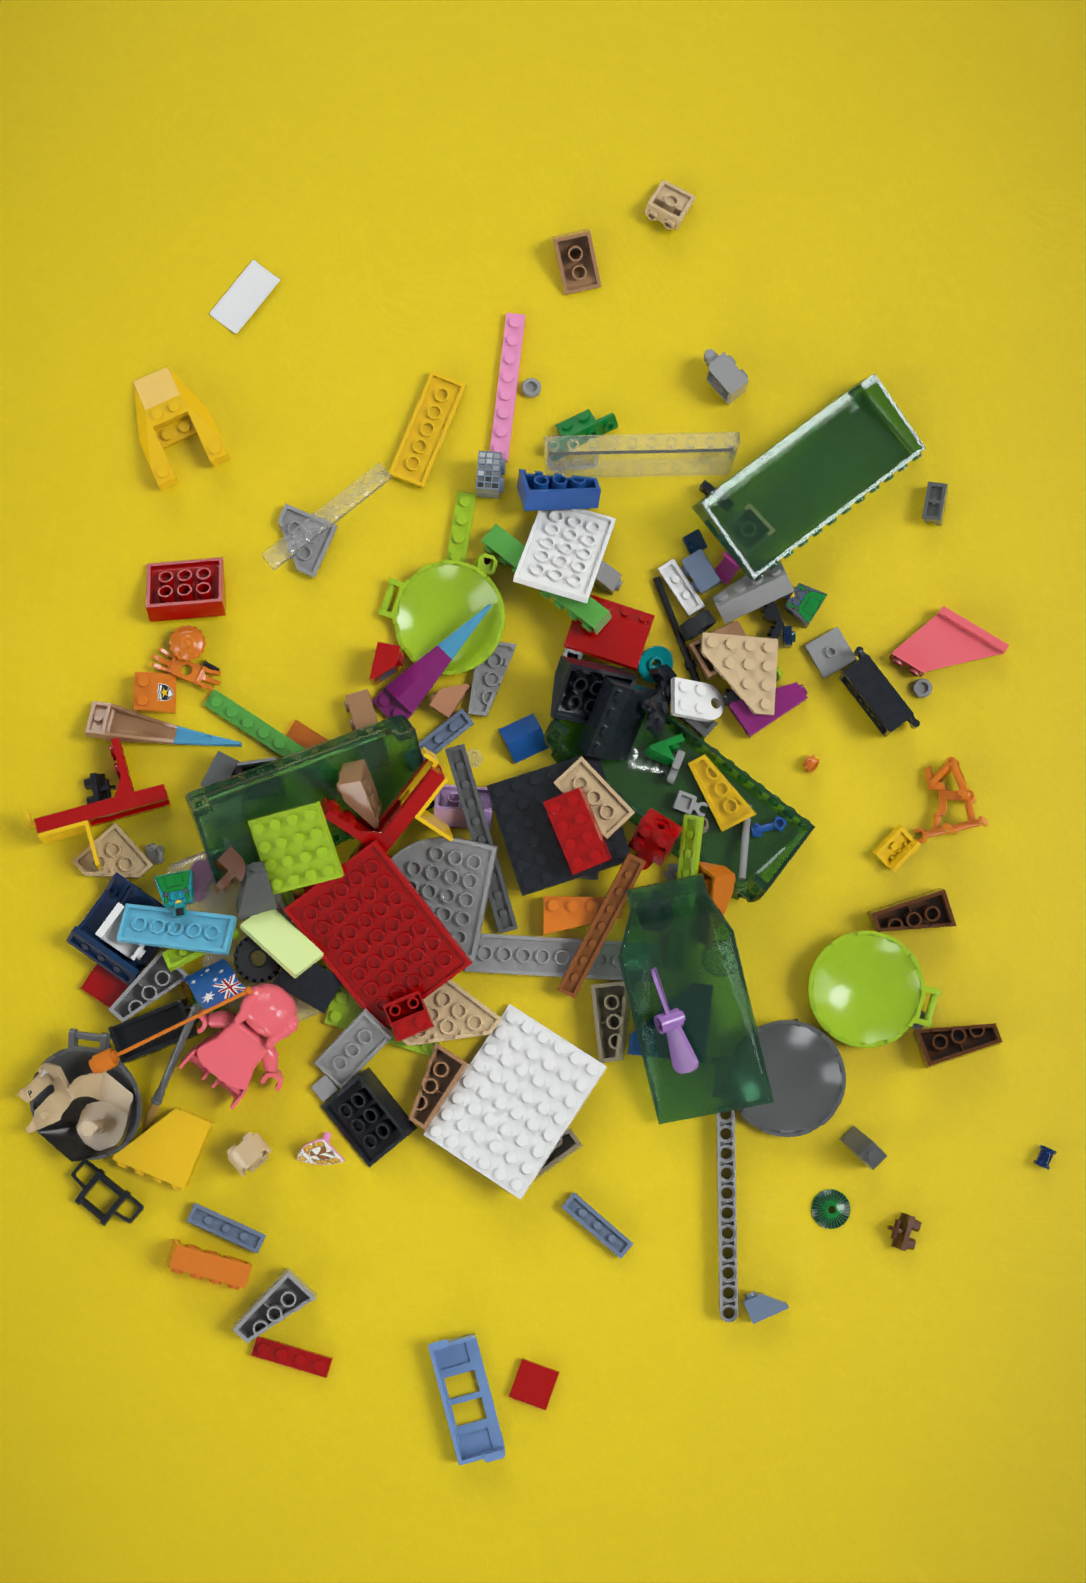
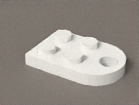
[671,677,724,722]

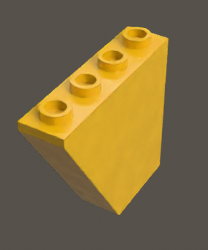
[112,1108,214,1191]

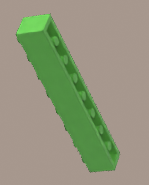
[481,524,612,634]

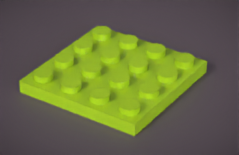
[247,801,344,895]

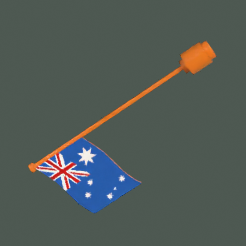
[89,959,253,1074]

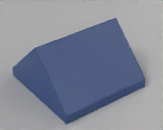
[499,713,549,764]

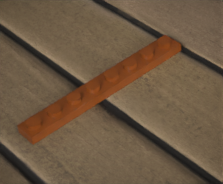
[557,852,646,999]

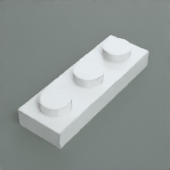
[657,558,705,617]

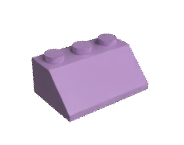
[434,784,493,830]

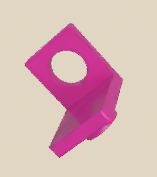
[715,552,743,584]

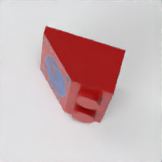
[369,642,405,685]

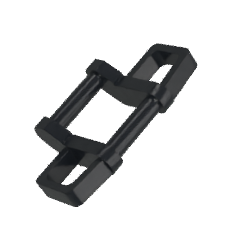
[71,1160,144,1226]

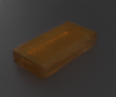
[286,720,329,756]

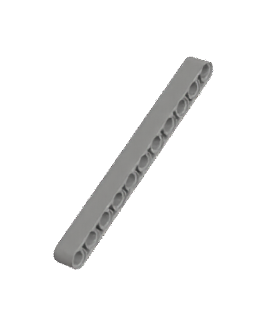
[716,1105,738,1323]

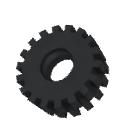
[233,936,282,983]

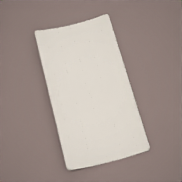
[210,260,280,334]

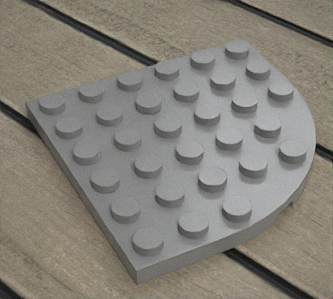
[391,837,498,961]

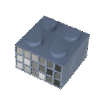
[476,451,506,499]

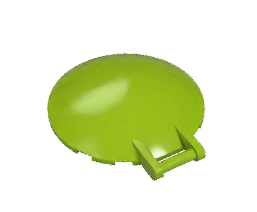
[377,560,505,675]
[808,931,942,1048]

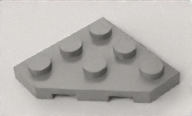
[278,504,338,578]

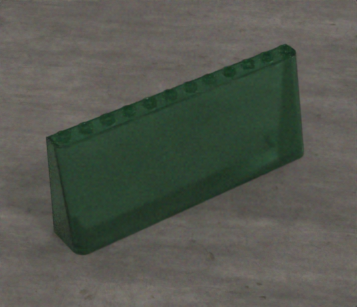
[692,373,926,581]
[185,715,435,884]

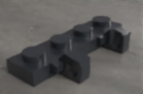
[641,664,677,738]

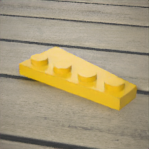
[688,755,757,832]

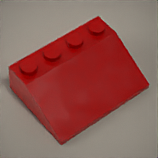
[146,557,226,622]
[563,594,655,671]

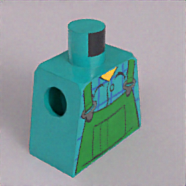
[154,869,195,918]

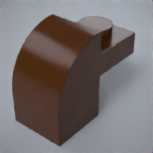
[212,846,246,894]

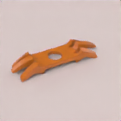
[151,647,221,690]

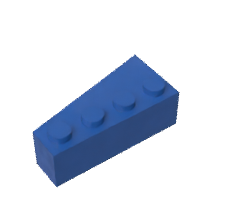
[517,469,601,511]

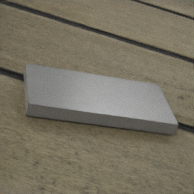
[314,1008,394,1089]

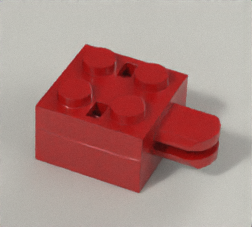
[628,808,683,870]

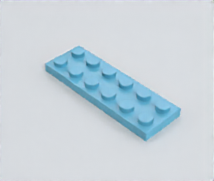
[116,903,237,955]

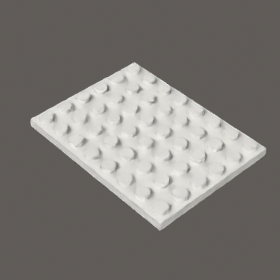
[423,1004,607,1200]

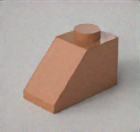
[429,684,470,719]

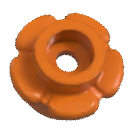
[803,755,820,773]

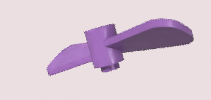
[651,967,699,1074]

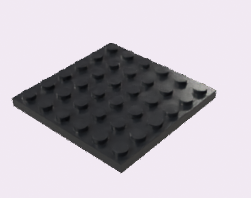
[487,754,630,896]

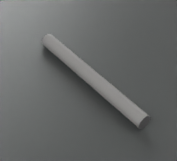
[738,805,752,880]

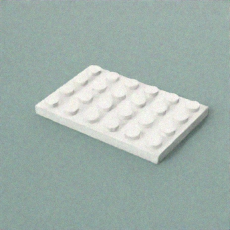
[513,509,616,603]

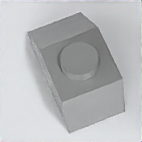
[594,561,623,595]

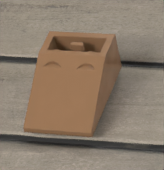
[688,620,747,681]

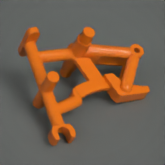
[915,757,989,844]

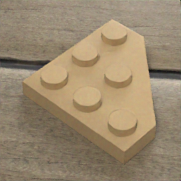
[72,823,154,878]

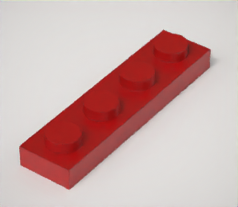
[251,1336,333,1378]

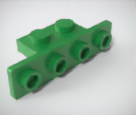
[546,409,618,459]

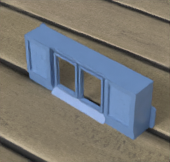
[428,1333,506,1465]

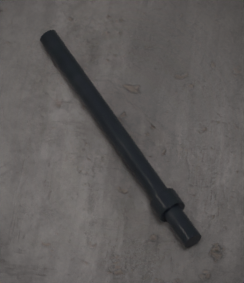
[653,576,701,682]

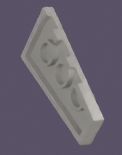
[468,642,517,717]

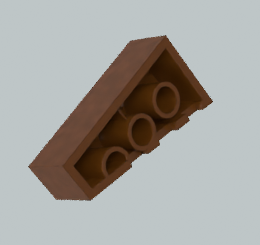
[867,888,957,932]
[913,1023,1003,1069]

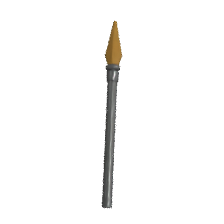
[142,1004,200,1134]

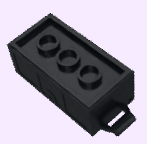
[839,646,920,737]
[108,999,200,1064]

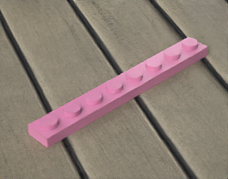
[490,313,525,462]

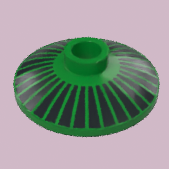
[811,1189,850,1229]

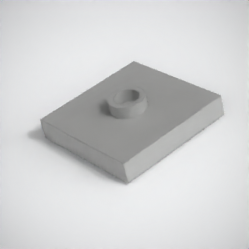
[804,627,857,679]

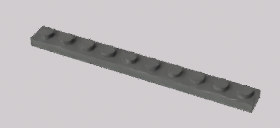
[445,744,518,934]

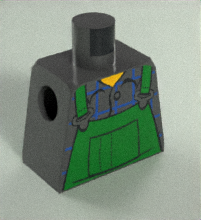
[783,583,827,628]

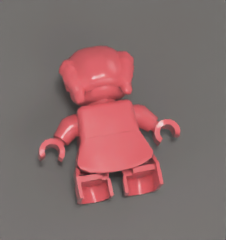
[178,983,299,1110]

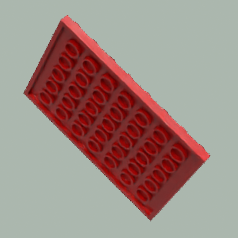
[283,839,472,1027]

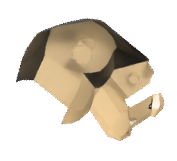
[16,1063,134,1162]

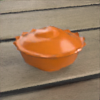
[169,625,206,661]

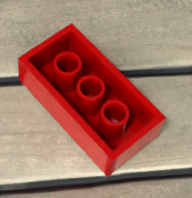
[543,786,612,875]

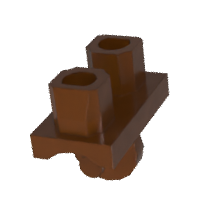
[887,1212,922,1251]

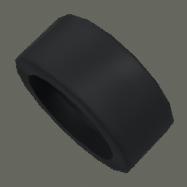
[678,609,716,641]

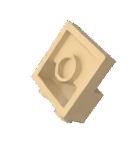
[644,179,696,230]

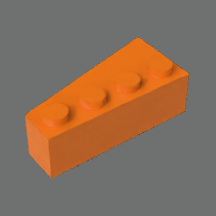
[543,896,621,936]
[167,1239,252,1290]

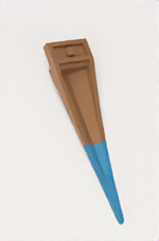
[85,701,242,747]

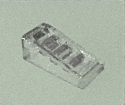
[627,749,669,775]

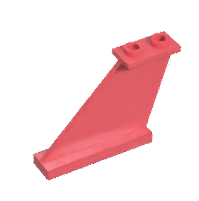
[889,606,1009,677]

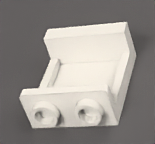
[95,902,146,961]

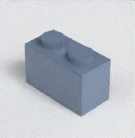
[681,549,722,594]

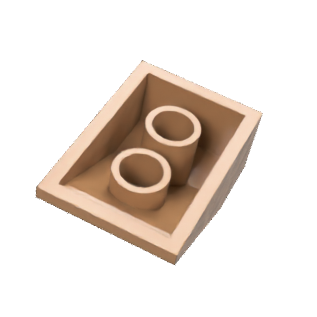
[552,228,601,295]
[336,759,382,829]

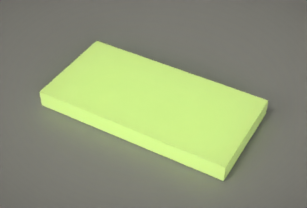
[240,909,324,979]

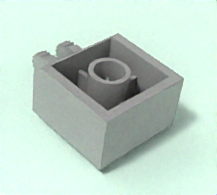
[703,349,749,405]

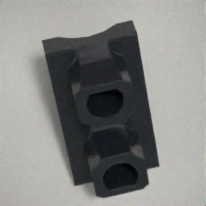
[83,773,116,804]

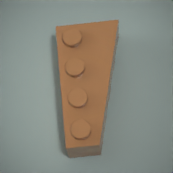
[409,1042,470,1130]

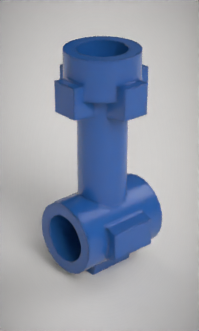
[750,816,787,838]

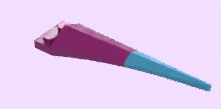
[372,604,492,728]

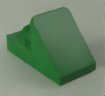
[643,733,685,766]

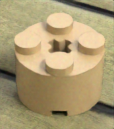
[227,1132,273,1177]

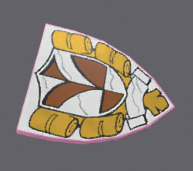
[297,1132,345,1165]

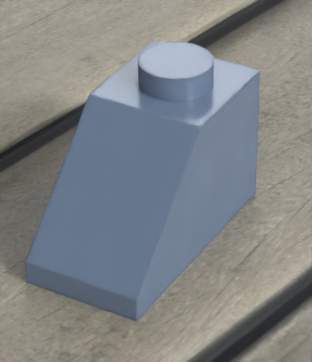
[742,1291,789,1324]

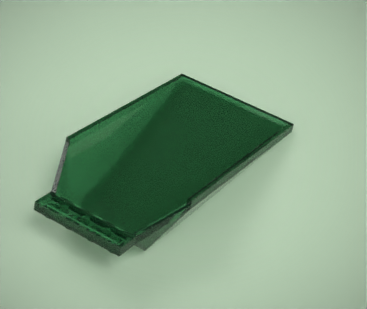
[618,873,774,1124]

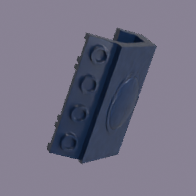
[66,872,166,986]

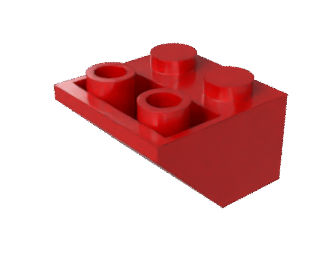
[383,990,435,1042]

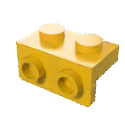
[873,825,921,871]

